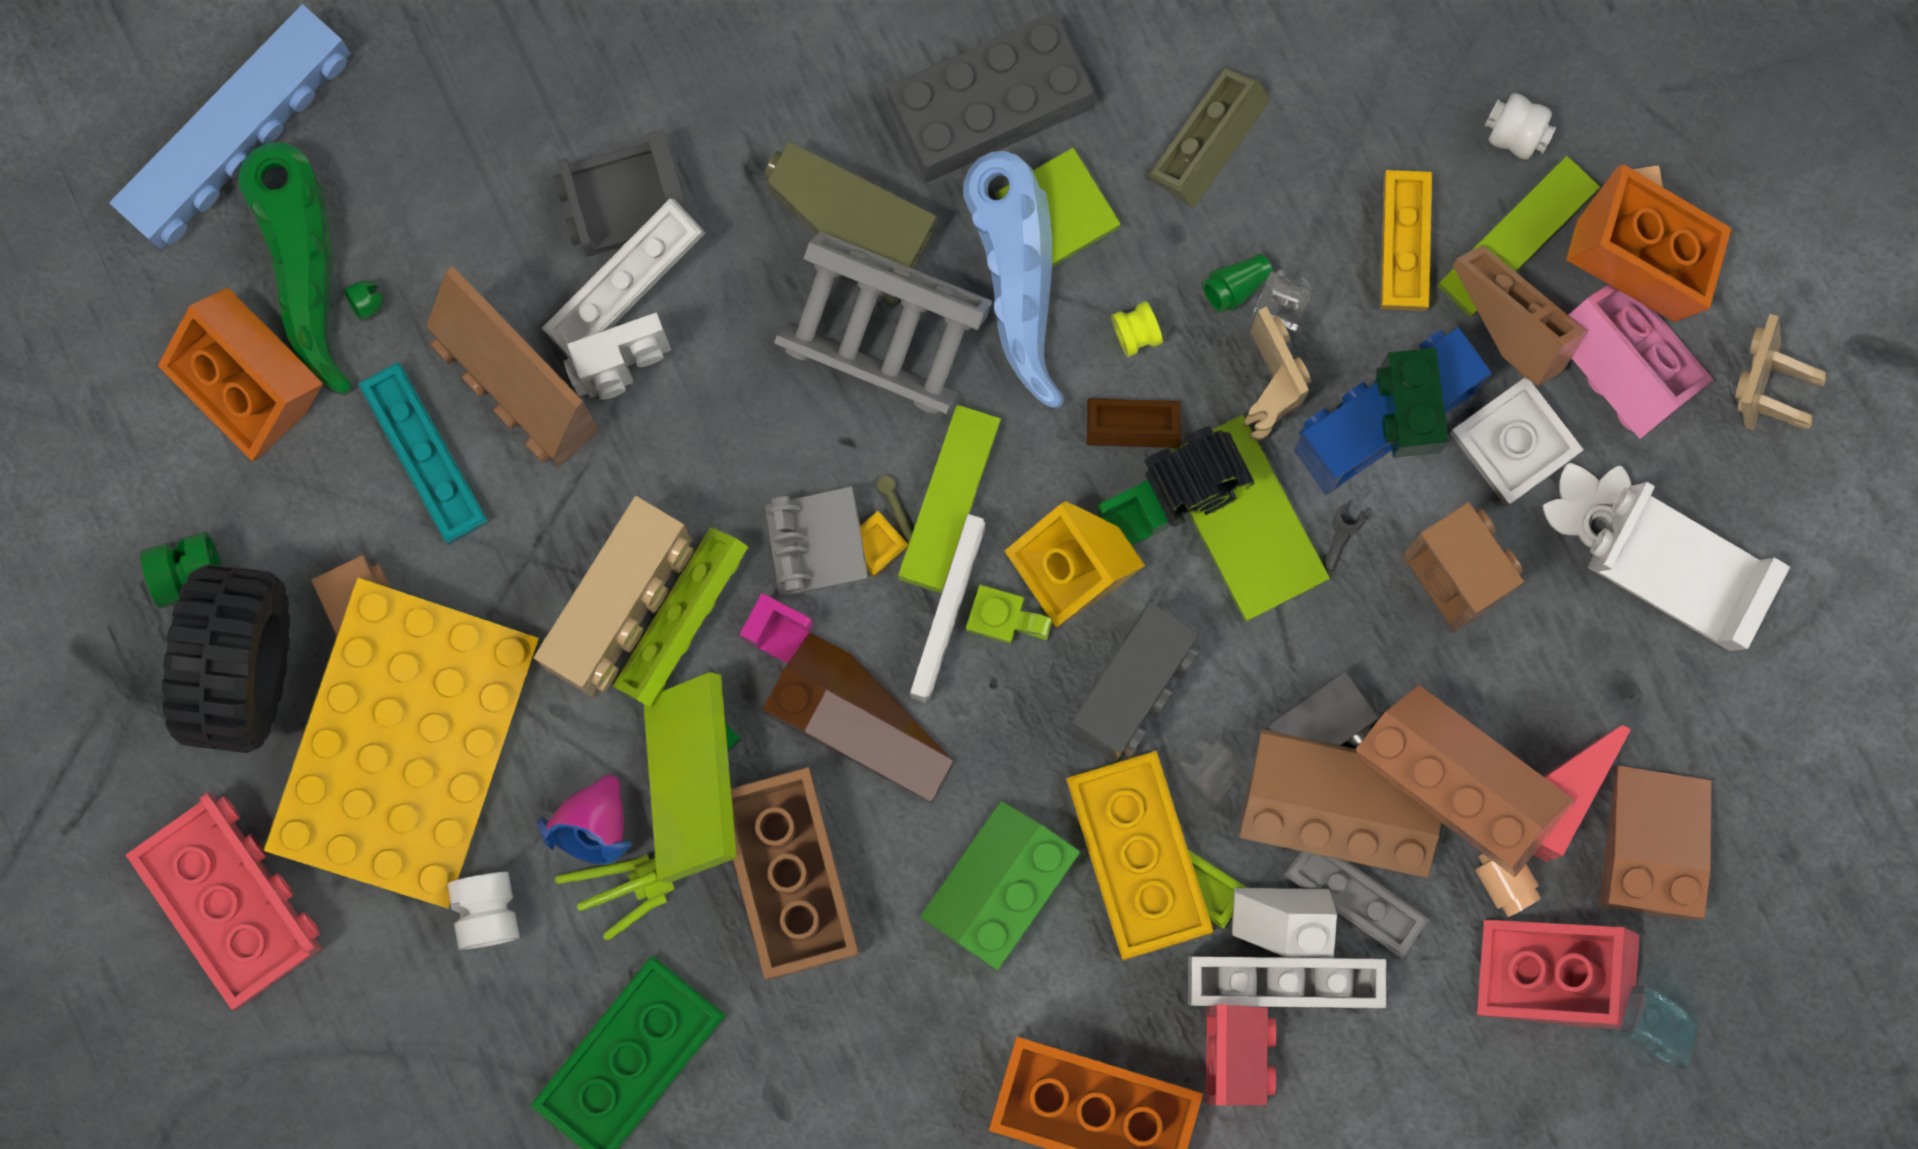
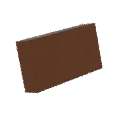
[1086,398,1181,448]

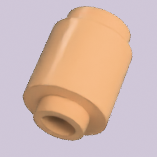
[1474,854,1541,917]

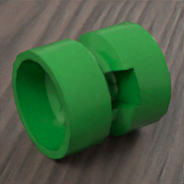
[140,531,222,609]

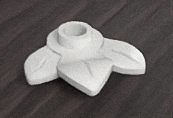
[1542,463,1632,548]

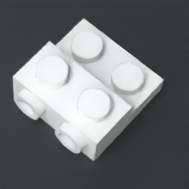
[564,312,671,400]

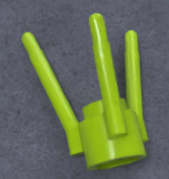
[554,854,675,940]

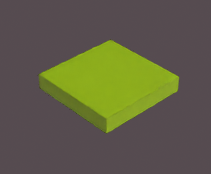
[994,148,1121,268]

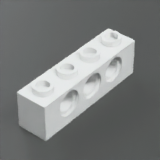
[1188,956,1386,1008]

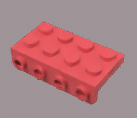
[126,792,323,1011]

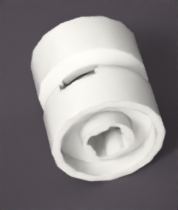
[447,872,520,950]

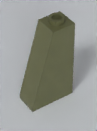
[765,142,937,307]

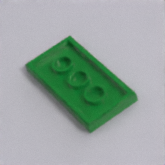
[529,955,727,1149]

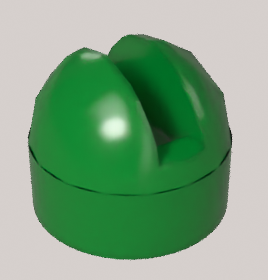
[343,280,384,322]

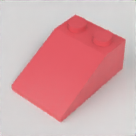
[1533,725,1631,862]
[1477,920,1640,1031]
[1205,1004,1276,1106]

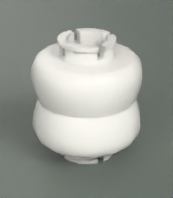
[1485,93,1556,160]

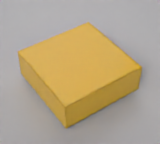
[860,511,908,578]

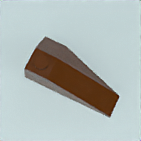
[762,632,954,803]

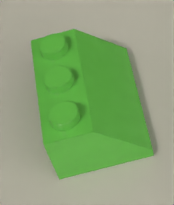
[920,801,1080,972]

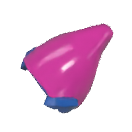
[537,774,633,865]

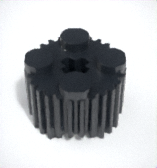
[1145,426,1255,527]

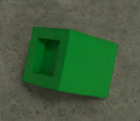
[1097,480,1169,546]

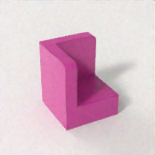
[739,593,814,664]

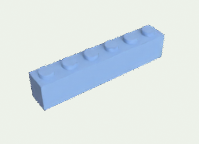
[109,4,351,251]

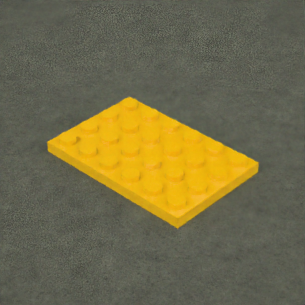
[263,577,539,909]

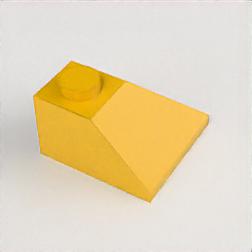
[1005,501,1145,628]

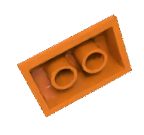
[1566,164,1732,322]
[157,287,323,462]

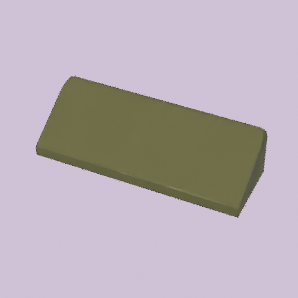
[1148,67,1270,207]

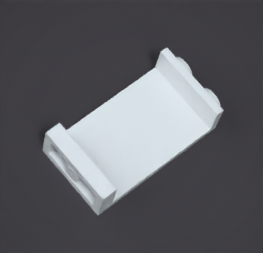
[1587,482,1790,651]

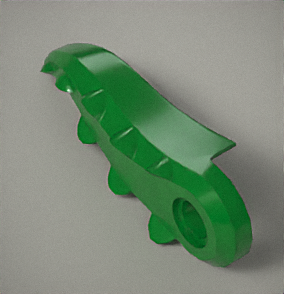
[239,142,352,395]

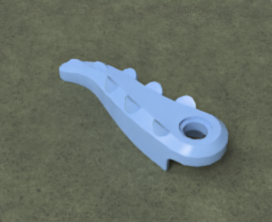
[963,151,1064,409]

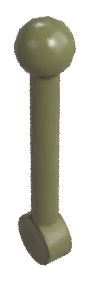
[877,476,913,545]

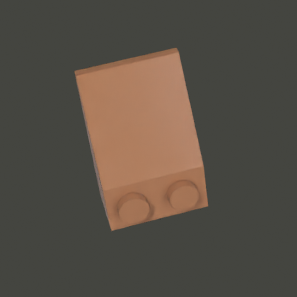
[1598,765,1712,921]

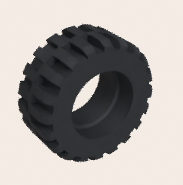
[162,564,290,753]

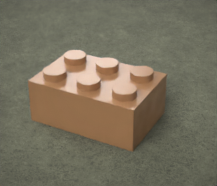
[1402,502,1524,633]

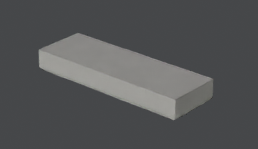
[1283,851,1429,959]

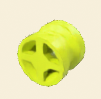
[1111,301,1163,357]

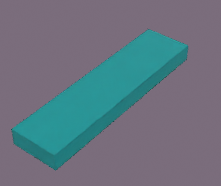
[358,361,489,545]

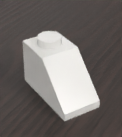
[1232,888,1337,958]

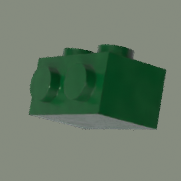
[1376,348,1449,458]

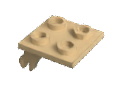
[1244,306,1311,440]
[1736,314,1826,430]

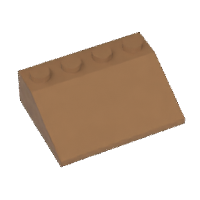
[426,266,600,467]

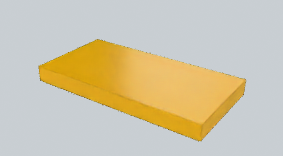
[1066,751,1214,961]

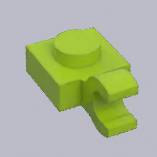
[966,584,1052,645]

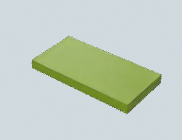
[1171,414,1330,623]
[643,672,737,883]

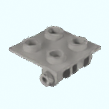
[765,486,868,597]

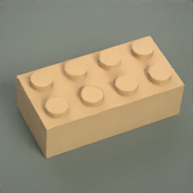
[533,495,693,698]

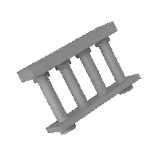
[774,231,993,414]

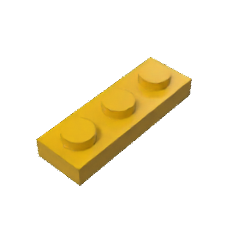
[1380,170,1432,311]

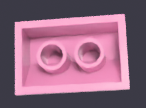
[1568,284,1714,439]

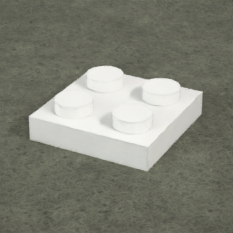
[1450,378,1583,507]

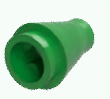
[1202,253,1274,313]

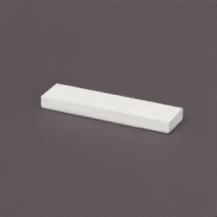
[542,198,705,359]
[910,514,985,703]

